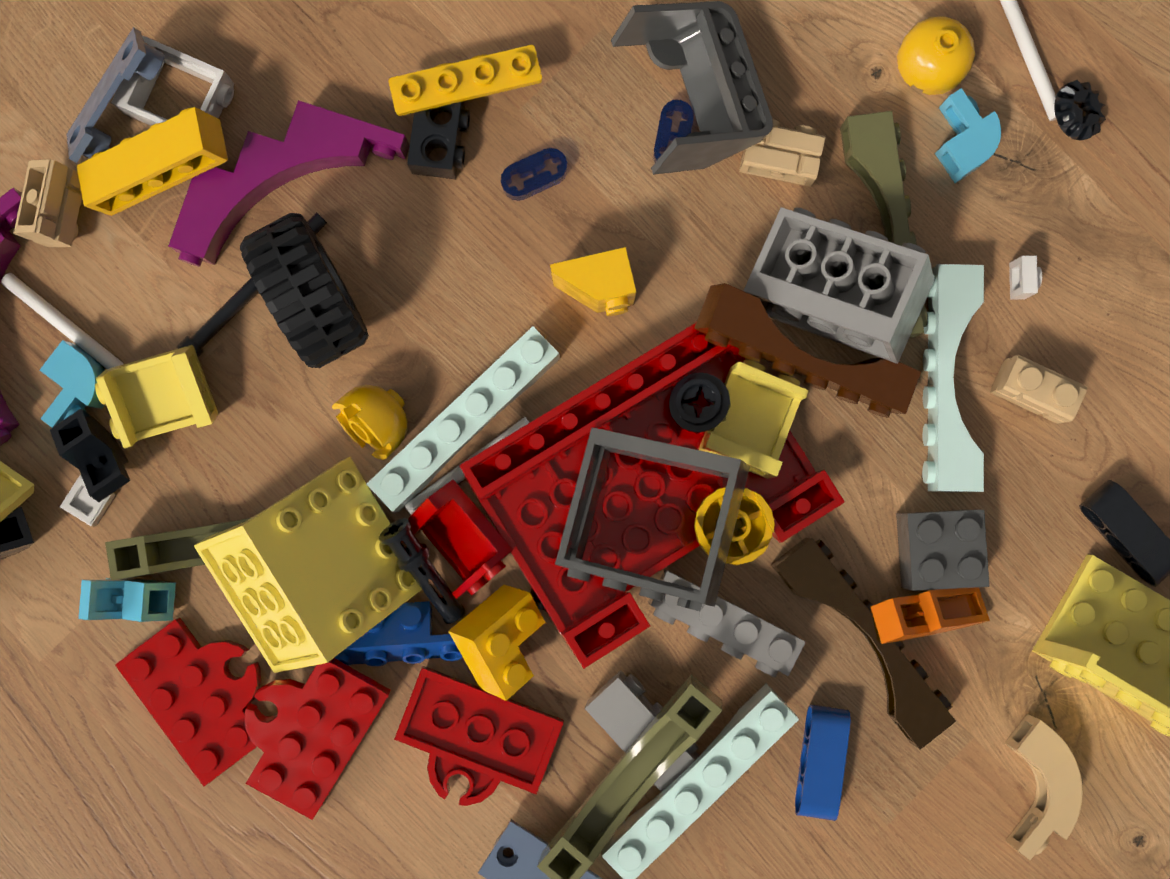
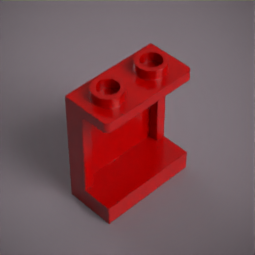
[408,479,513,599]

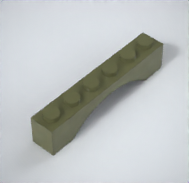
[840,111,927,338]
[105,518,251,581]
[537,674,723,879]

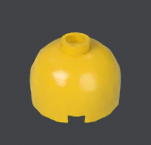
[897,16,975,95]
[332,384,407,460]
[694,487,775,565]

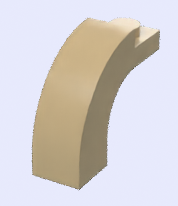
[1005,714,1083,860]

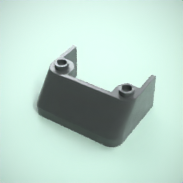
[611,1,773,175]

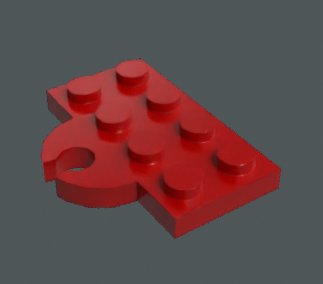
[115,618,261,787]
[244,658,391,820]
[394,666,564,806]

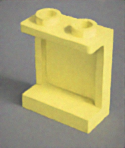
[95,345,219,448]
[699,360,809,479]

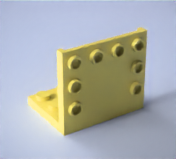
[194,457,422,673]
[1032,554,1170,737]

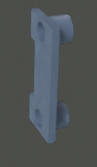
[66,27,164,163]
[478,819,602,879]

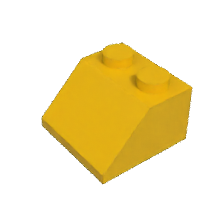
[550,247,636,316]

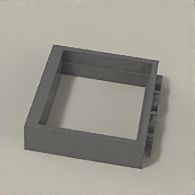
[555,427,750,611]

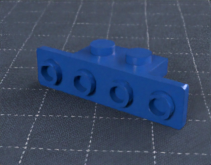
[334,601,462,666]

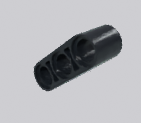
[1079,480,1170,587]

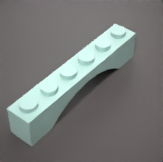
[922,264,984,492]
[366,326,560,512]
[602,683,799,879]

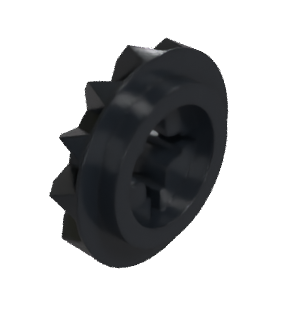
[1054,80,1106,141]
[669,373,731,434]

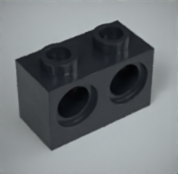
[407,101,470,180]

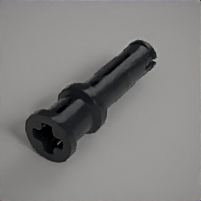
[379,518,465,624]

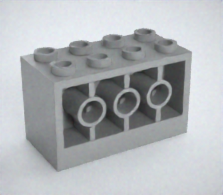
[743,207,934,364]

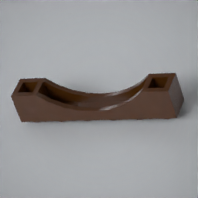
[694,283,921,418]

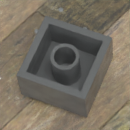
[896,510,990,591]

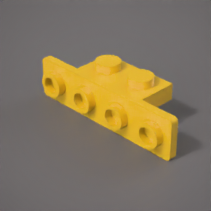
[388,45,542,116]

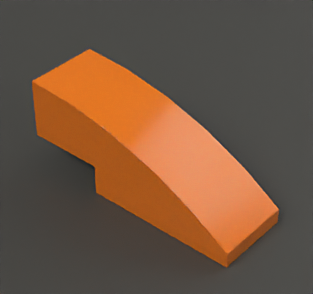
[870,587,990,644]

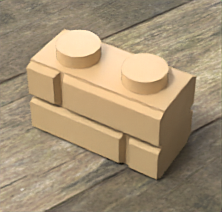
[739,119,825,187]
[13,159,83,247]
[990,355,1088,424]

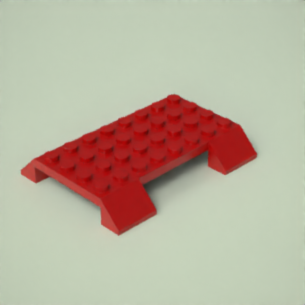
[459,322,845,669]

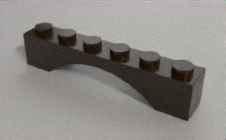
[771,537,956,750]

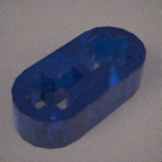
[653,100,694,163]
[501,148,568,201]

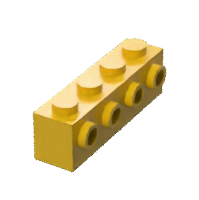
[77,107,228,216]

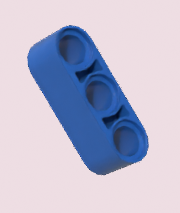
[795,705,851,821]

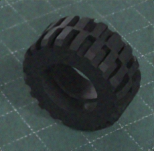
[240,213,369,368]

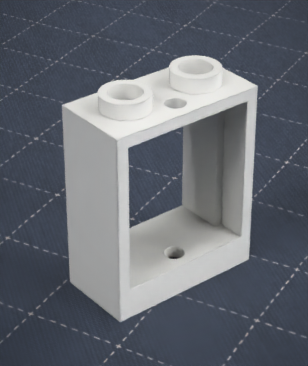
[111,36,234,126]

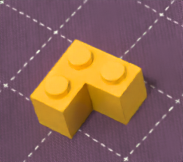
[448,585,546,701]

